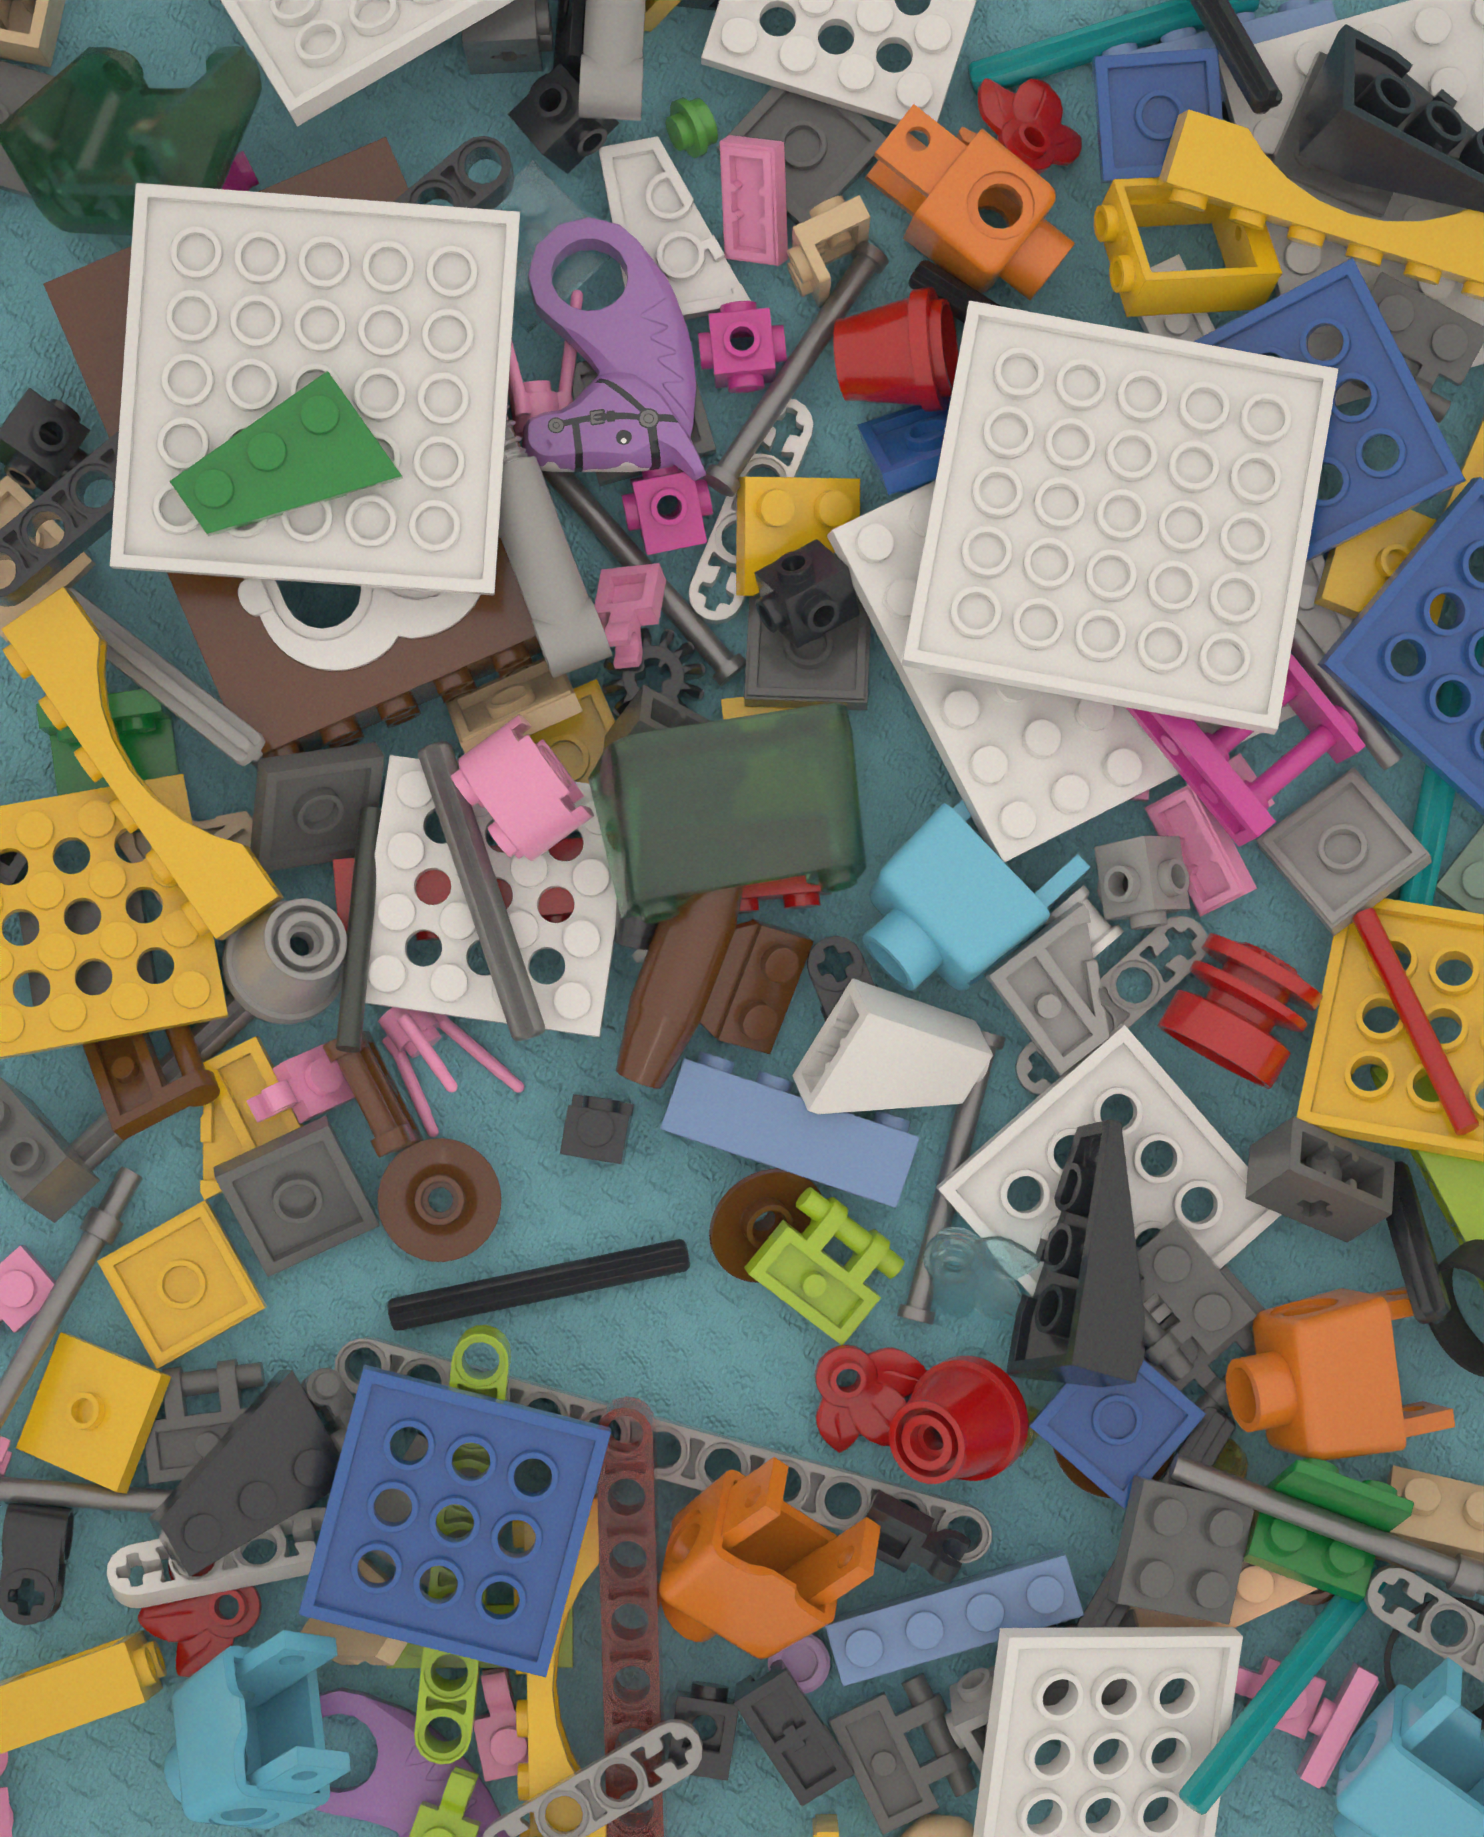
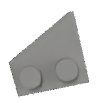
[984,902,1110,1075]

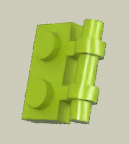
[744,1187,905,1345]

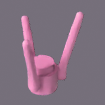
[508,290,583,438]
[378,1007,525,1137]

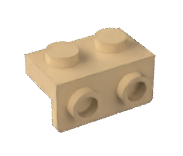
[787,195,870,307]
[1375,1465,1484,1572]

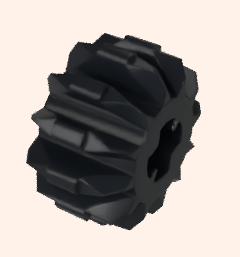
[602,628,706,718]

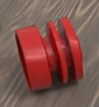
[1157,933,1323,1089]

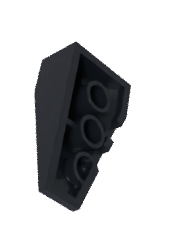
[1298,24,1484,213]
[1006,1119,1145,1387]

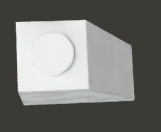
[792,978,993,1114]

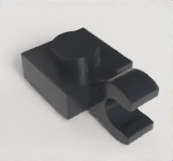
[861,1490,971,1583]

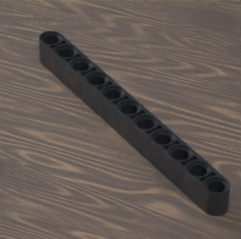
[0,136,515,607]

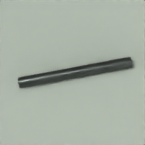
[336,807,381,1053]

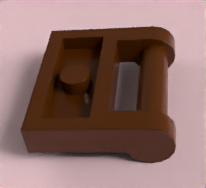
[82,1025,220,1141]
[322,1031,424,1158]

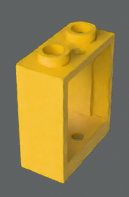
[1094,177,1282,317]
[0,1630,167,1754]

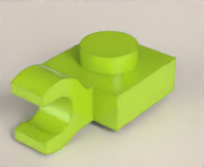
[409,1766,482,1837]

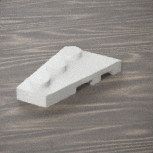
[599,136,751,320]

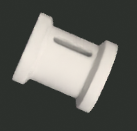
[1045,885,1124,958]

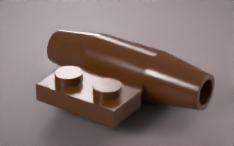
[616,839,814,1089]

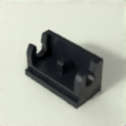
[733,1660,855,1806]

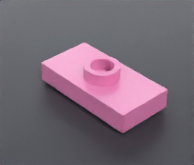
[720,135,788,266]
[1145,785,1257,917]
[1296,1662,1379,1789]

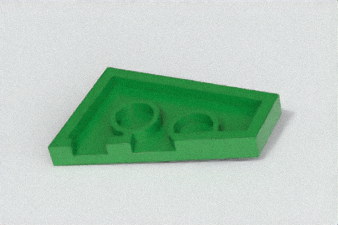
[169,371,403,536]

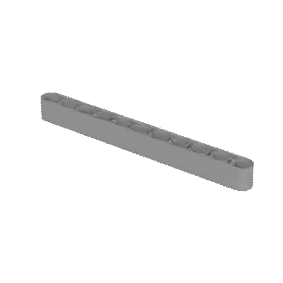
[334,1337,992,1563]

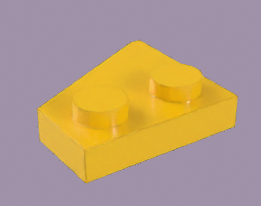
[736,477,860,596]
[200,1036,303,1200]

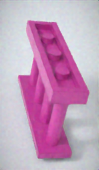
[1125,654,1366,847]

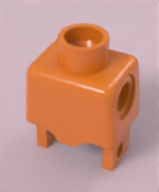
[865,104,1075,301]
[1226,1286,1455,1461]
[659,1457,881,1660]

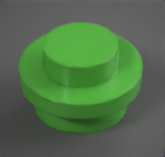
[665,97,718,158]

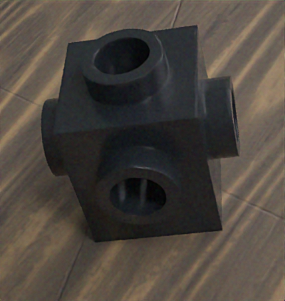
[508,63,619,174]
[0,388,91,492]
[754,539,860,649]

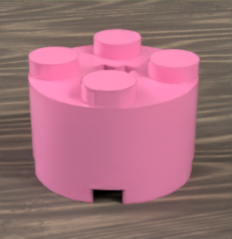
[451,714,594,861]

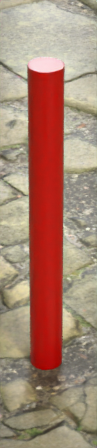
[1352,908,1479,1136]

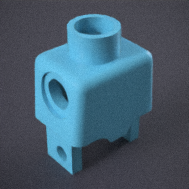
[862,800,1090,991]
[164,1630,351,1830]
[1333,1657,1484,1837]

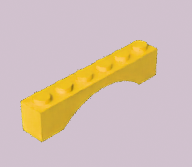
[1156,109,1484,301]
[1,586,284,940]
[512,1493,610,1837]

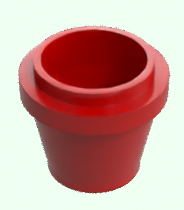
[833,287,959,412]
[889,1356,1029,1484]

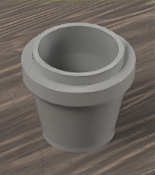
[222,898,347,1024]

